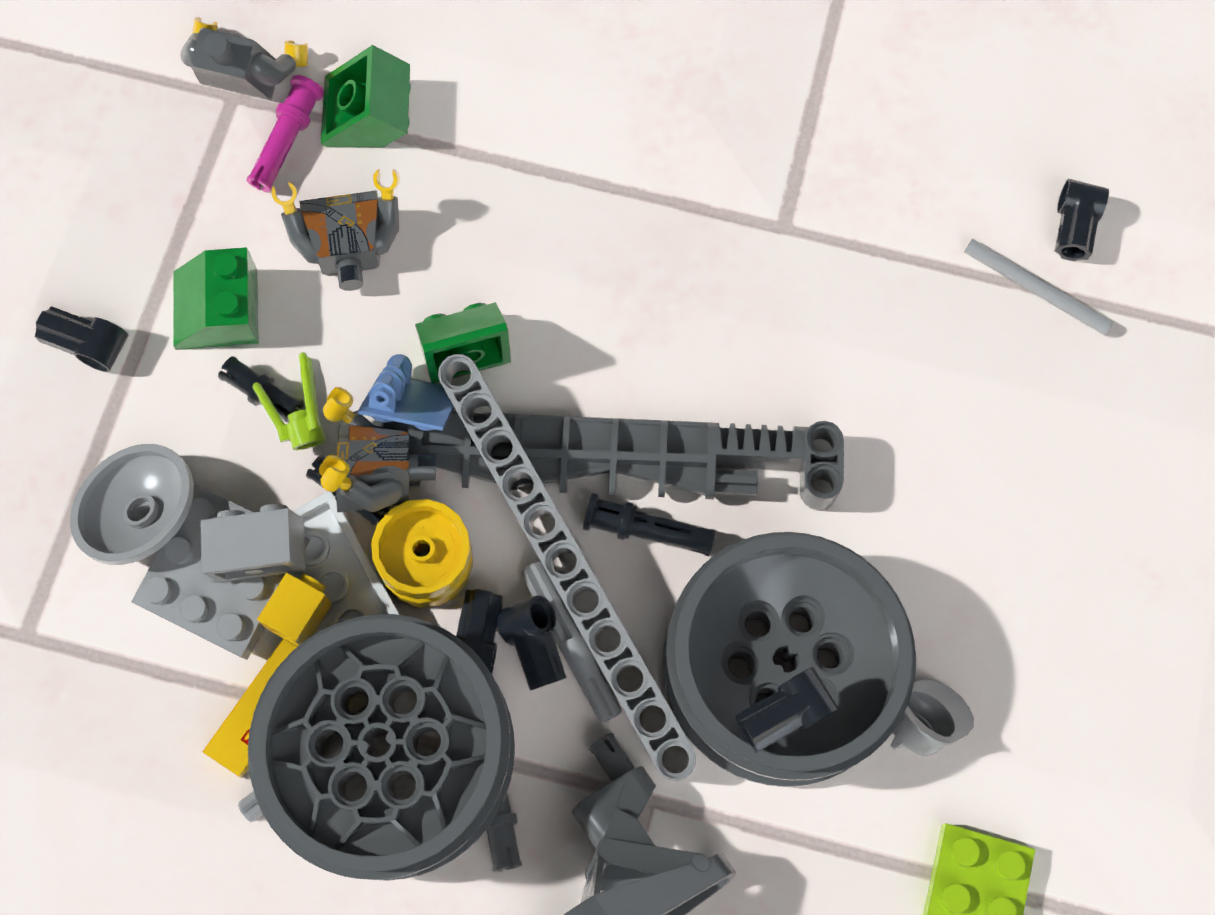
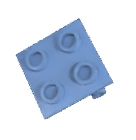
[358,354,454,431]

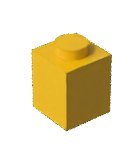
[257,573,332,647]

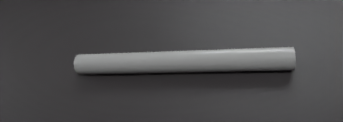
[964,238,1113,335]

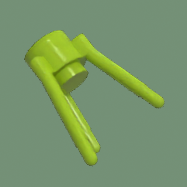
[253,352,326,451]

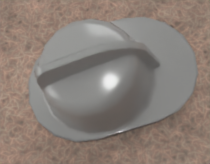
[890,679,974,756]

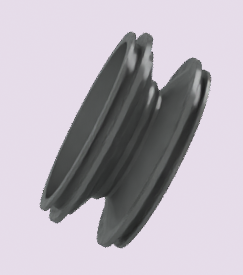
[662,532,916,787]
[248,614,515,881]

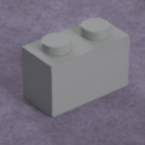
[200,504,306,582]

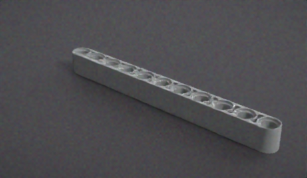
[438,354,696,781]

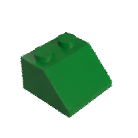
[321,45,411,148]
[173,247,259,350]
[415,302,511,383]

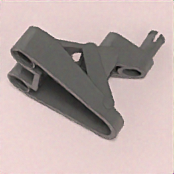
[564,732,736,915]

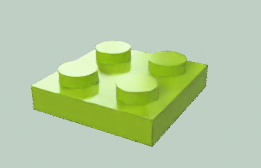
[923,823,1036,915]

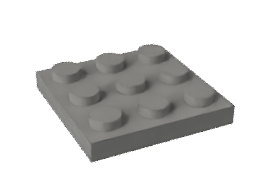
[131,485,310,660]

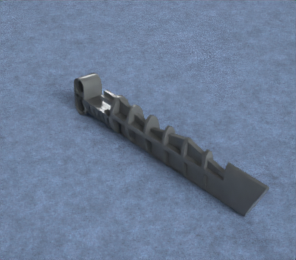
[373,411,844,510]

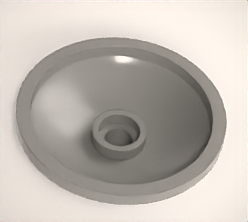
[70,444,194,565]

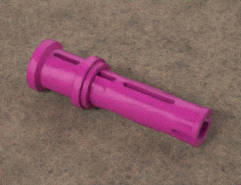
[246,75,324,193]

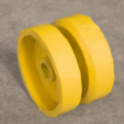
[371,499,473,608]

